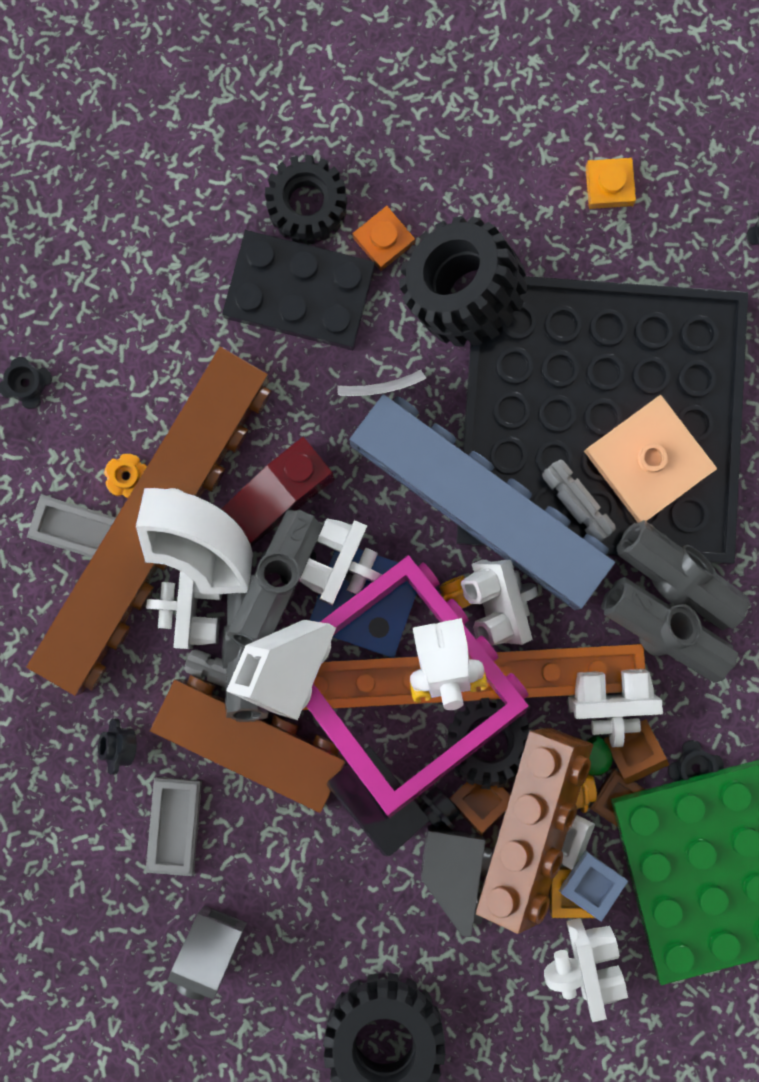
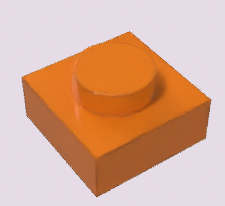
[352,206,415,271]

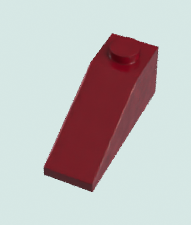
[221,436,335,546]

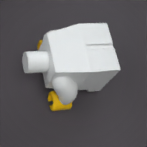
[410,618,488,710]

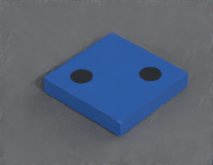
[309,548,417,658]

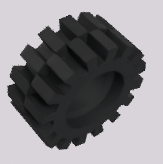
[265,155,347,244]
[447,698,529,790]

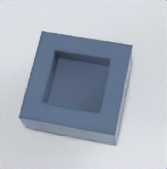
[559,850,628,922]

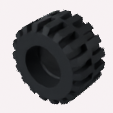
[399,216,527,347]
[323,973,446,1082]

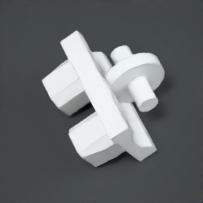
[299,518,382,605]
[461,560,538,646]
[146,571,222,649]
[568,669,663,747]
[544,918,628,1022]

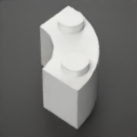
[136,488,253,595]

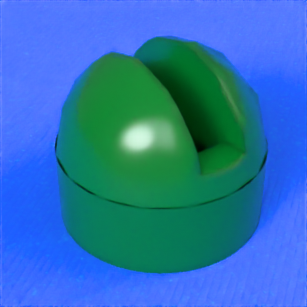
[587,735,613,776]

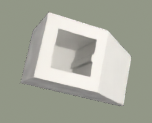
[226,620,336,720]

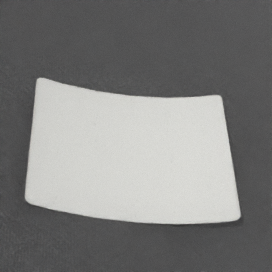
[337,370,426,396]

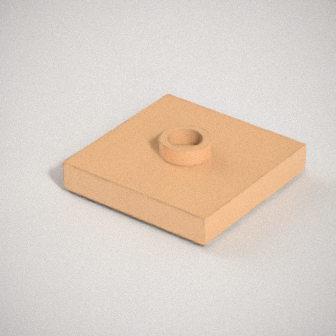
[584,395,717,523]

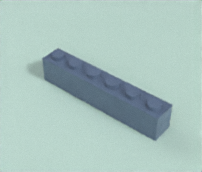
[349,394,615,610]

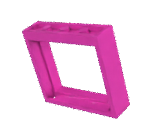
[306,555,529,818]

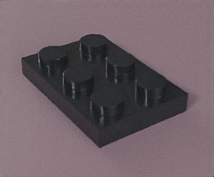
[222,230,375,351]

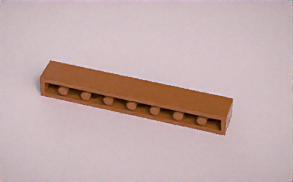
[26,346,272,696]

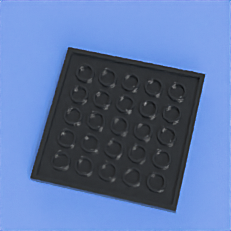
[456,273,748,565]

